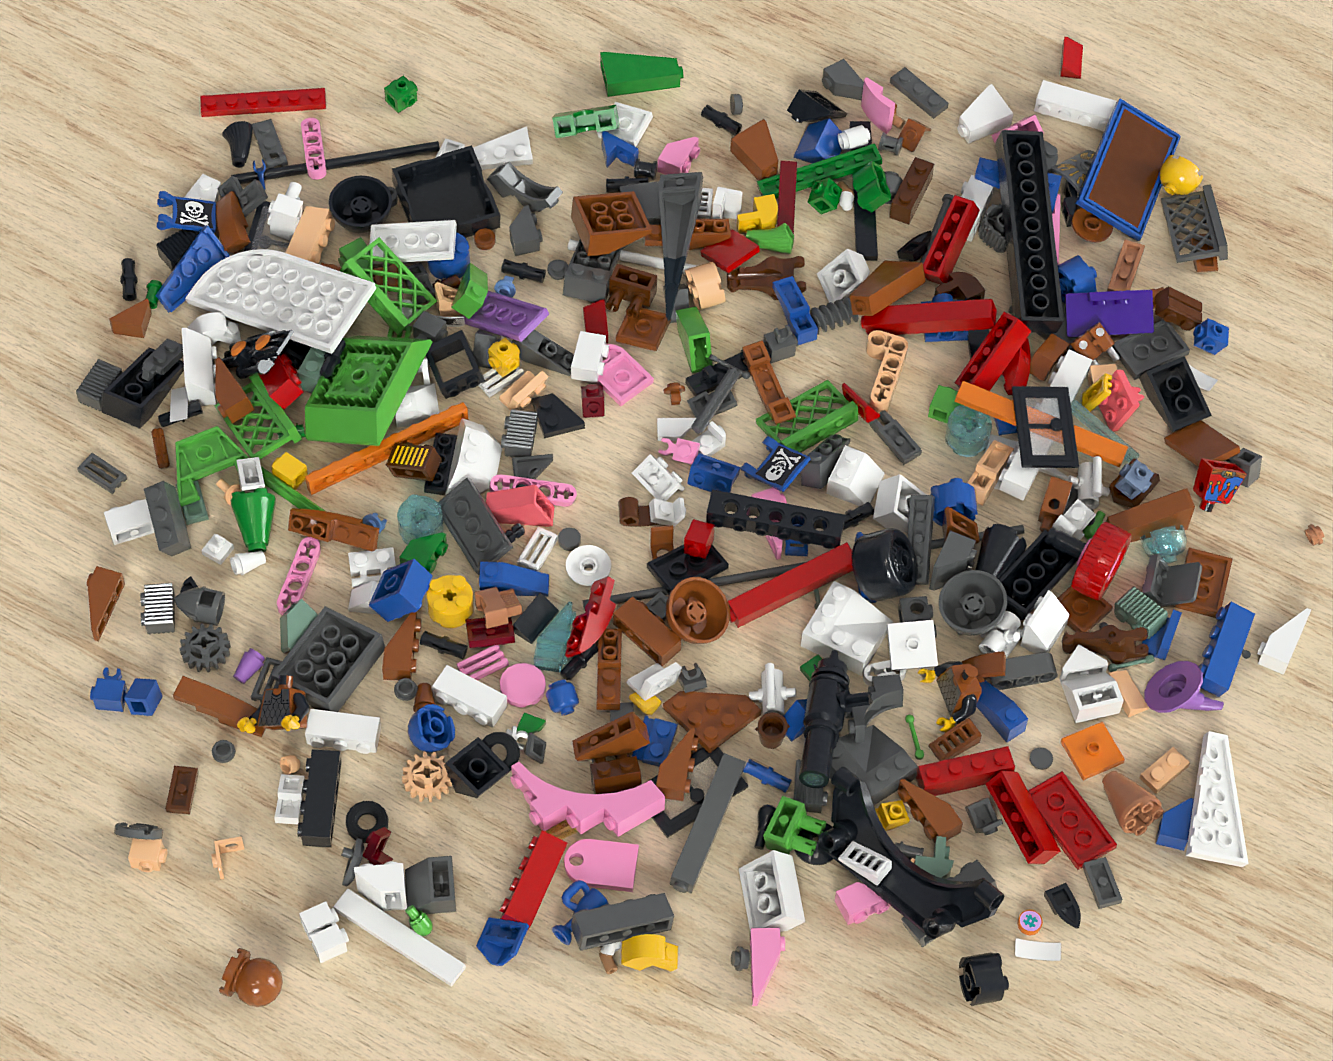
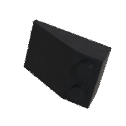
[1139,356,1212,432]

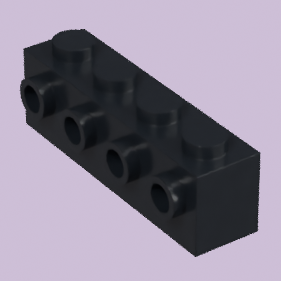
[297,749,342,847]

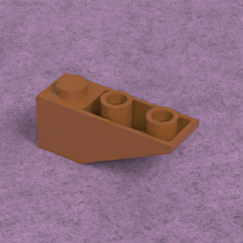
[382,611,421,681]
[656,728,699,801]
[897,779,963,843]

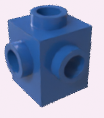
[1193,318,1229,355]

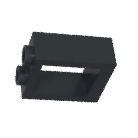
[426,330,485,399]

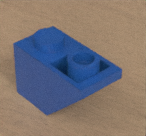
[1156,798,1194,851]

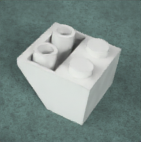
[1020,590,1069,654]
[1061,671,1124,723]
[354,861,407,911]

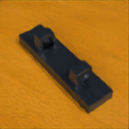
[685,350,772,397]

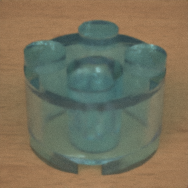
[945,405,992,457]
[397,494,444,545]

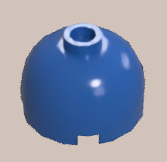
[408,704,455,753]

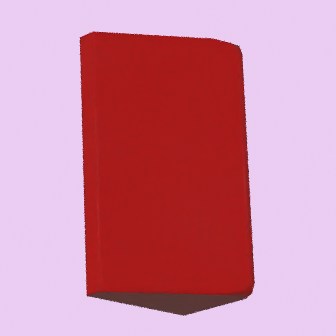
[1060,36,1083,79]
[583,300,608,343]
[842,383,880,423]

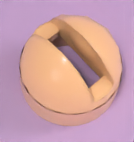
[280,755,300,775]

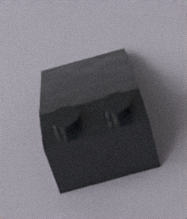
[102,347,184,429]

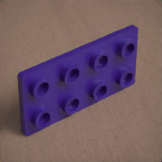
[1065,290,1154,337]

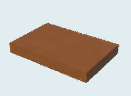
[1164,420,1240,467]
[1174,547,1233,618]

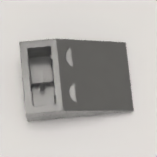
[563,239,622,302]

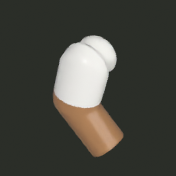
[837,181,854,211]
[599,942,621,974]

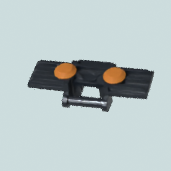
[221,330,293,379]

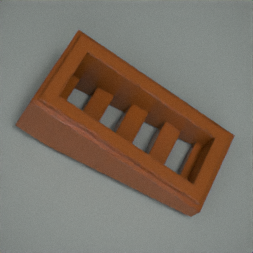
[928,718,982,761]

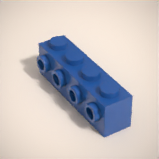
[1199,601,1255,697]

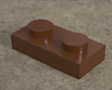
[165,765,199,815]

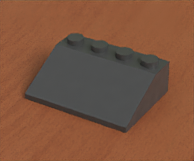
[272,606,385,712]

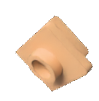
[211,837,244,879]

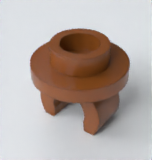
[663,382,685,405]

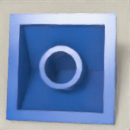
[794,118,842,164]

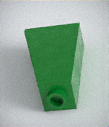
[600,52,684,97]

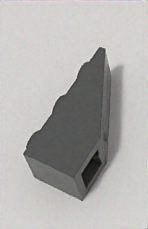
[511,330,574,376]
[801,434,851,489]

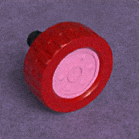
[1045,522,1132,600]

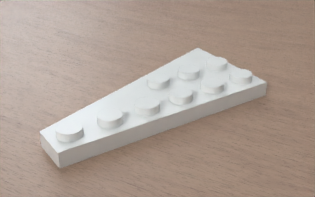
[1186,731,1249,867]

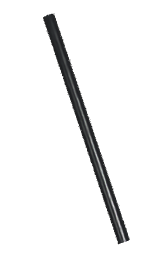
[231,141,440,184]

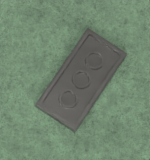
[434,478,513,575]

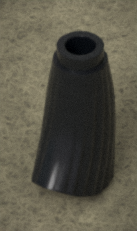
[222,121,253,168]

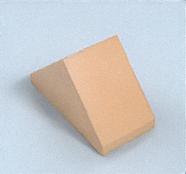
[434,282,462,317]

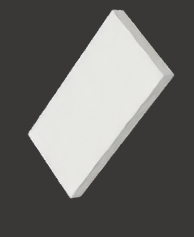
[368,220,457,264]

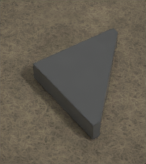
[512,454,553,488]

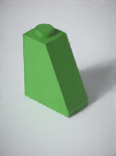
[676,306,713,373]

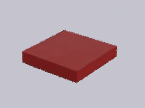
[700,229,760,273]

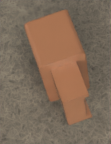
[474,587,522,629]

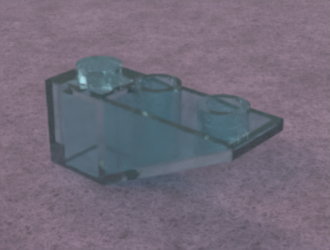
[534,601,576,673]

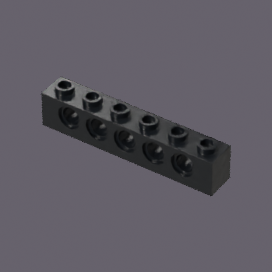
[706,489,845,549]

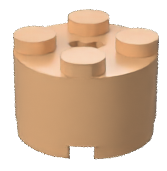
[684,262,726,310]

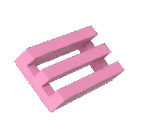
[457,645,509,681]

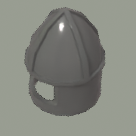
[174,586,225,626]

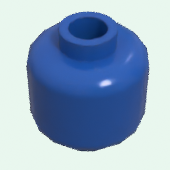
[545,680,579,716]

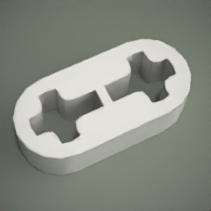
[863,660,907,686]

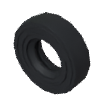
[482,732,520,771]
[346,801,389,843]

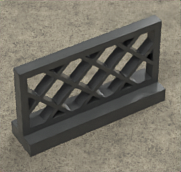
[1161,184,1228,263]

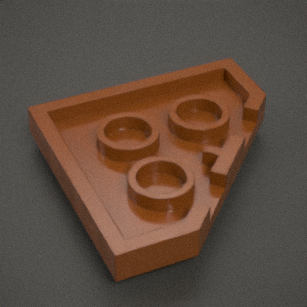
[663,691,762,753]

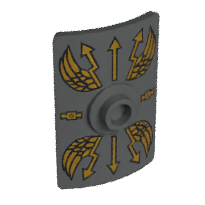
[1051,150,1096,193]

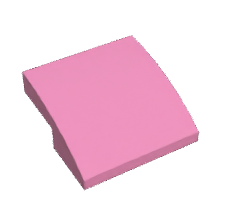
[861,77,895,134]

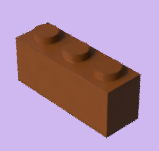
[613,596,682,667]

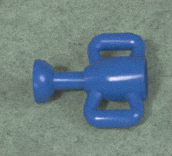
[552,880,609,945]

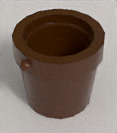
[755,712,790,749]

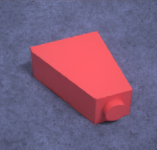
[485,484,555,527]

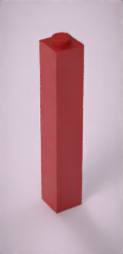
[861,299,997,335]
[728,542,853,628]

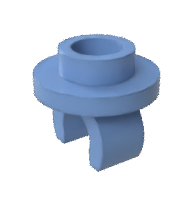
[494,275,516,298]
[363,513,387,534]

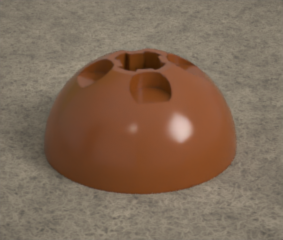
[665,577,730,644]

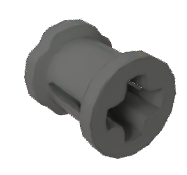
[878,132,903,156]

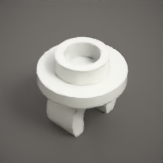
[506,726,528,750]

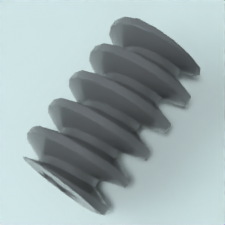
[810,297,858,335]

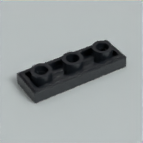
[424,433,458,495]

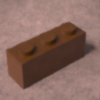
[890,157,935,225]

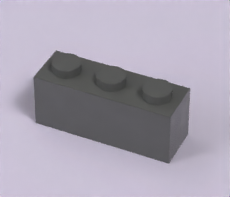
[144,481,191,556]

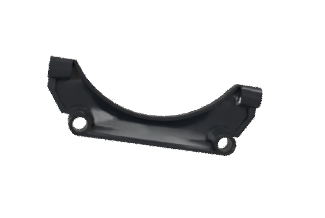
[818,767,1005,939]

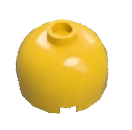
[1159,155,1203,195]

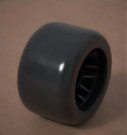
[852,528,918,601]

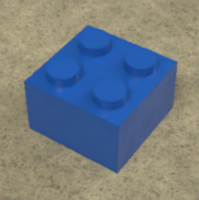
[369,559,433,622]

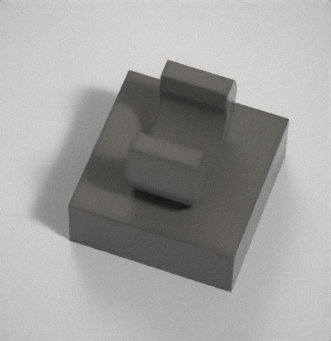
[678,663,707,693]

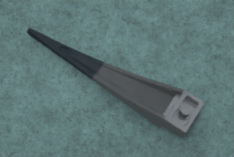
[658,172,703,321]

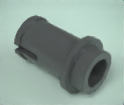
[895,841,924,860]

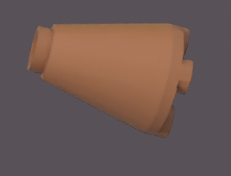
[1102,771,1164,836]

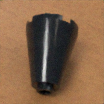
[975,524,1027,580]

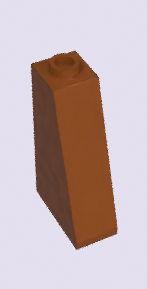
[849,260,926,316]
[1106,488,1195,542]

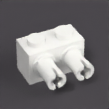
[267,182,303,241]

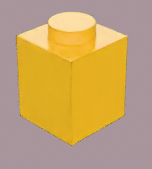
[271,452,308,490]

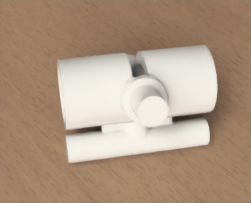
[1067,456,1110,510]
[979,611,1022,659]
[749,663,796,716]

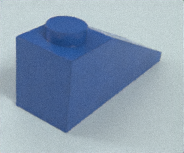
[479,562,549,597]
[976,680,1028,743]

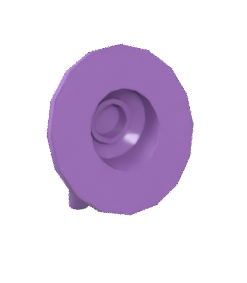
[1144,661,1224,713]

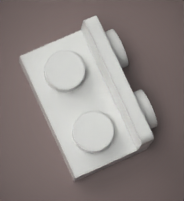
[632,454,685,501]

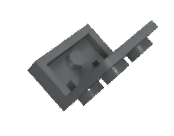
[1142,554,1202,607]

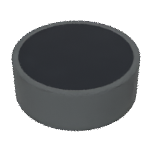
[730,94,743,115]

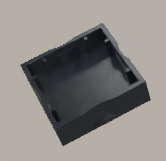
[392,145,500,238]

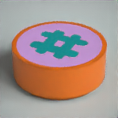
[1017,910,1043,935]

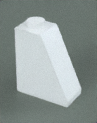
[957,84,1013,144]

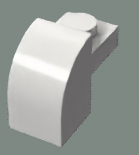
[188,312,241,346]
[1052,499,1096,540]

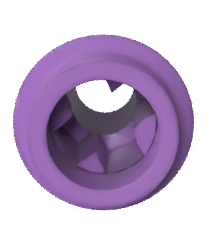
[233,648,265,684]

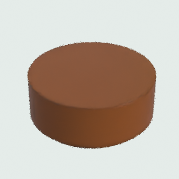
[474,228,496,250]

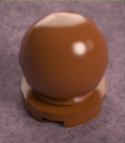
[219,948,283,1007]

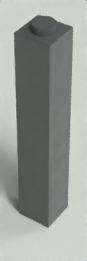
[670,753,746,893]

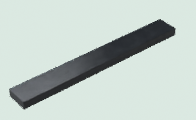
[849,121,878,261]

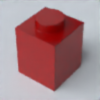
[684,519,714,559]

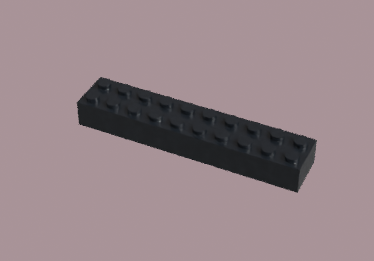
[995,130,1064,333]

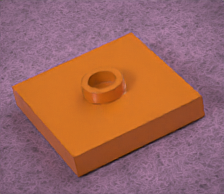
[1061,722,1125,780]

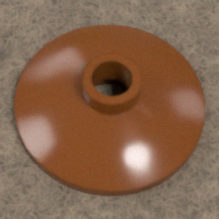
[1072,208,1113,242]

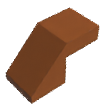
[1030,333,1070,381]

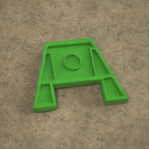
[175,426,263,507]

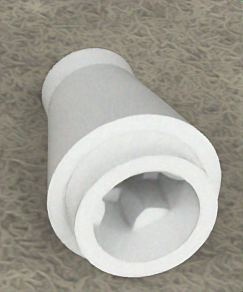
[230,551,266,575]

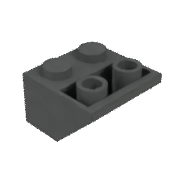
[405,856,456,916]

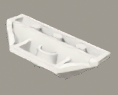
[445,418,502,495]

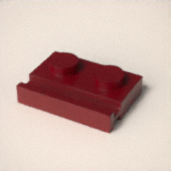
[465,617,515,648]

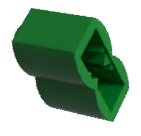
[852,161,891,213]

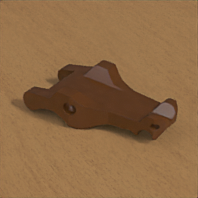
[727,256,807,300]
[1062,625,1149,664]

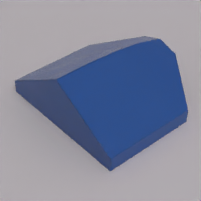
[476,917,529,966]

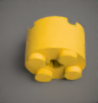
[427,575,474,628]

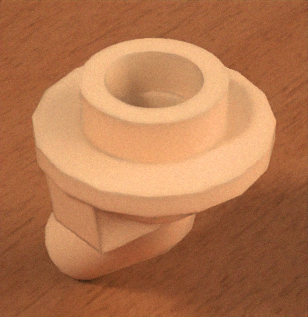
[216,478,241,505]

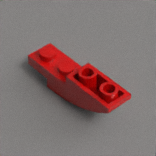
[1002,338,1031,395]
[565,576,616,658]

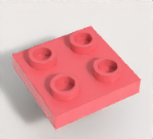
[1098,370,1144,432]

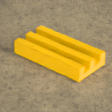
[1081,373,1112,414]

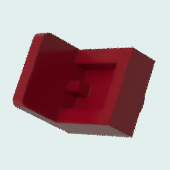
[581,384,605,418]
[363,827,393,865]

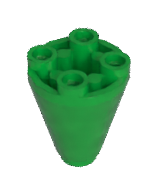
[230,488,276,552]

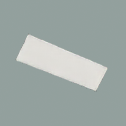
[170,387,188,422]

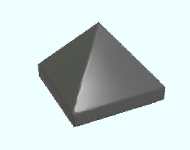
[524,733,547,764]

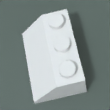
[182,328,217,406]
[739,850,805,932]

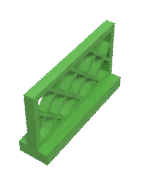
[339,237,437,335]
[214,373,302,460]
[756,380,858,453]

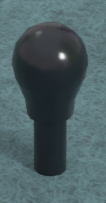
[754,804,776,850]

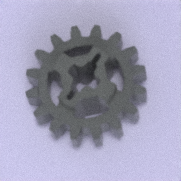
[179,623,231,672]

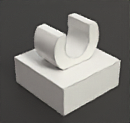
[201,534,234,565]

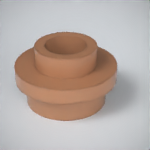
[1304,524,1324,546]

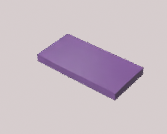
[464,291,549,342]

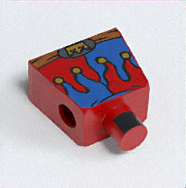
[1193,458,1246,512]

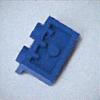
[687,453,741,493]

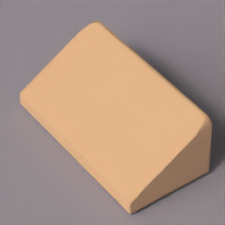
[1108,670,1149,718]

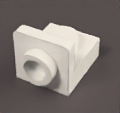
[692,421,726,457]
[649,497,686,527]

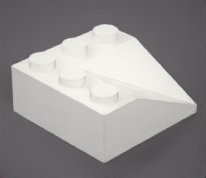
[801,581,893,676]

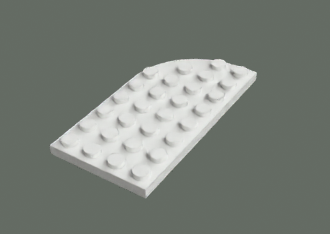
[185,249,376,354]

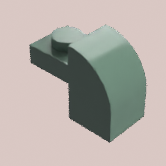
[914,836,954,879]

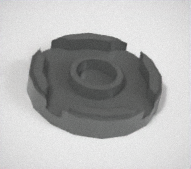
[114,822,163,840]

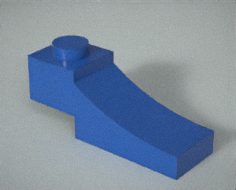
[772,276,818,345]

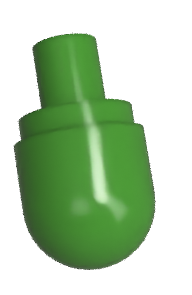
[1083,511,1106,540]
[405,905,433,936]

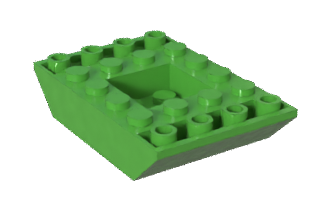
[305,335,432,446]

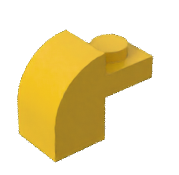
[736,194,778,234]
[621,934,678,971]

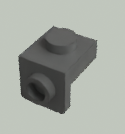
[965,797,1003,836]

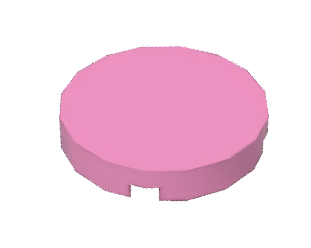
[500,663,546,708]

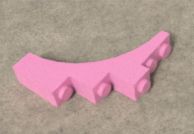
[510,762,665,837]

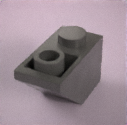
[509,205,543,256]

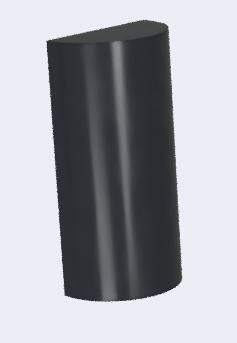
[999,530,1078,621]

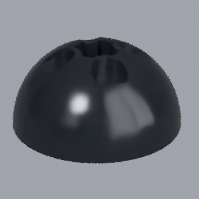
[329,175,392,233]

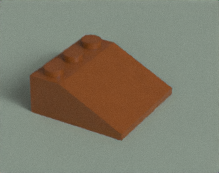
[571,191,652,256]

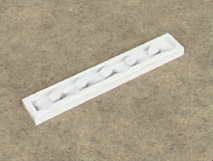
[333,889,466,987]

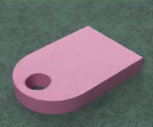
[597,344,654,407]
[564,839,639,892]

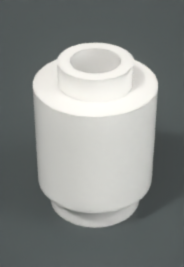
[838,125,870,151]

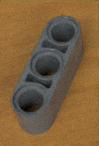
[990,652,1058,690]

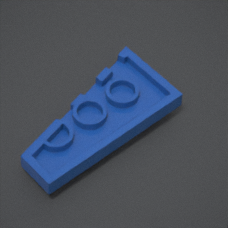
[975,157,1062,213]
[155,225,230,313]

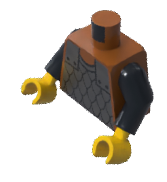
[918,661,982,733]
[237,675,310,734]

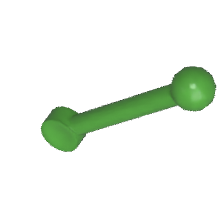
[905,714,924,760]

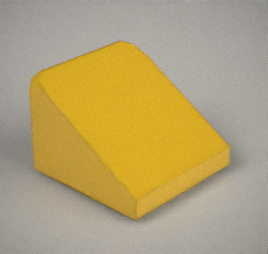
[629,692,662,715]

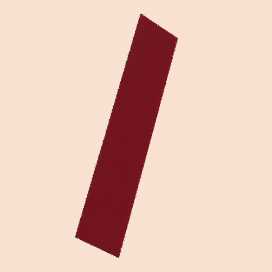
[777,161,797,234]

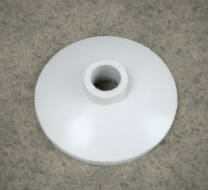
[566,545,611,586]

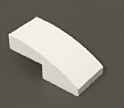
[275,774,305,824]

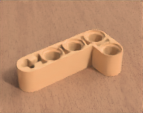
[866,330,908,413]

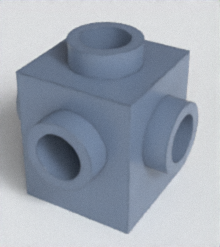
[1115,460,1154,500]

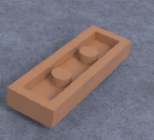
[1107,239,1145,291]

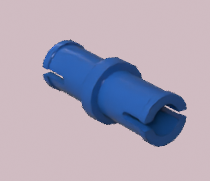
[743,759,792,793]

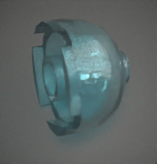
[1140,525,1187,564]

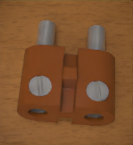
[1070,322,1120,365]

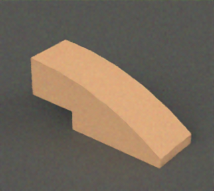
[967,440,1014,506]

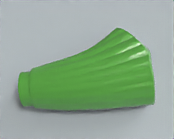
[746,223,794,254]

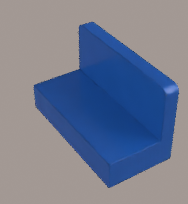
[1142,610,1182,660]

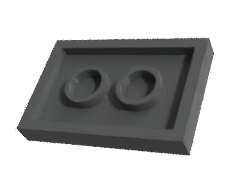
[1112,319,1190,380]

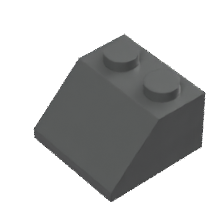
[929,531,977,591]

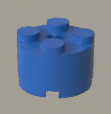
[427,232,470,280]
[1058,255,1097,304]
[930,478,978,526]

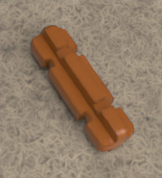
[151,428,170,469]

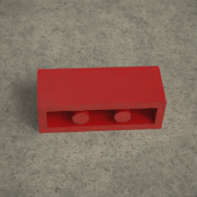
[259,354,303,410]

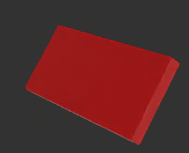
[1028,771,1117,870]

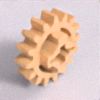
[402,751,452,802]

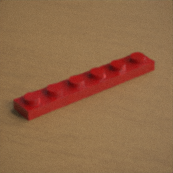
[200,88,326,117]

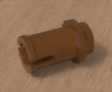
[432,274,461,289]

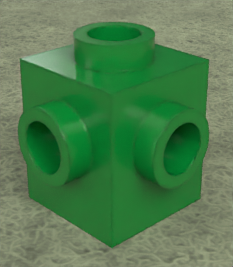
[384,75,418,113]
[808,177,842,214]

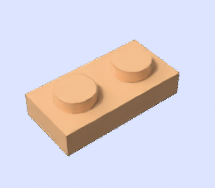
[1139,747,1190,794]

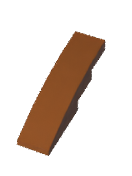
[173,676,266,737]

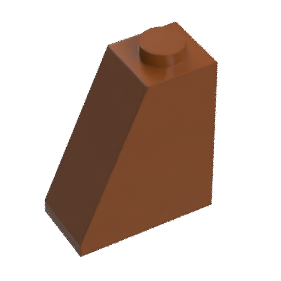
[730,119,778,181]

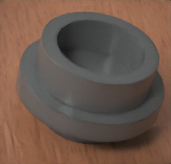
[547,259,568,280]
[394,678,417,701]
[212,740,236,763]
[731,946,750,971]

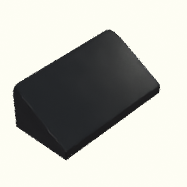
[513,593,559,644]

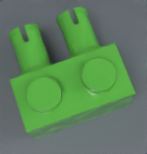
[763,796,826,856]

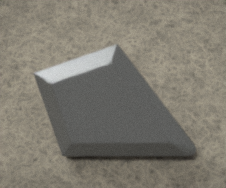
[341,838,364,886]

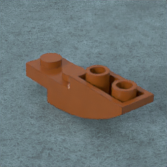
[644,219,731,250]
[288,508,379,552]
[597,628,622,710]

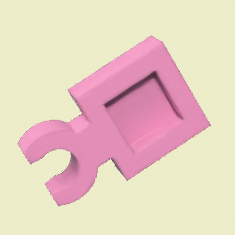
[659,438,700,465]

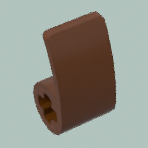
[618,497,659,527]

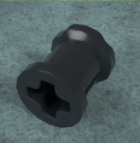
[634,159,658,180]

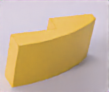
[875,800,910,831]

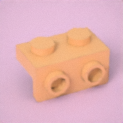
[499,371,548,411]

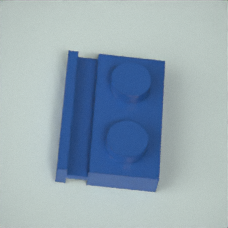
[632,715,678,767]

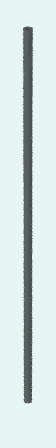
[583,525,1024,609]

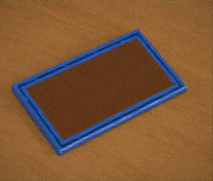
[1075,98,1181,241]

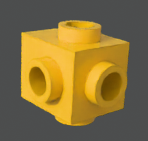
[488,337,520,378]

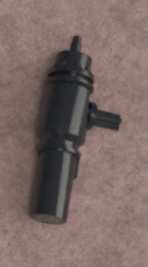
[799,650,873,788]

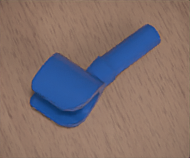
[253,159,266,190]

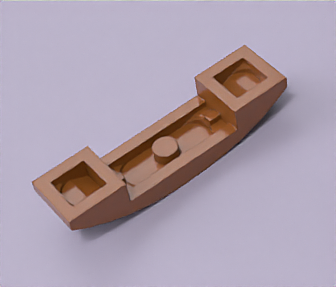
[742,340,796,425]

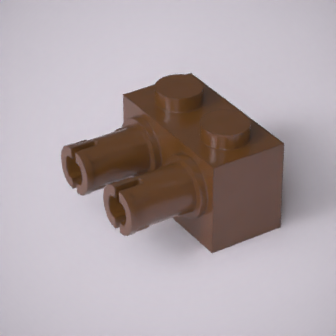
[605,264,657,318]
[590,753,642,794]

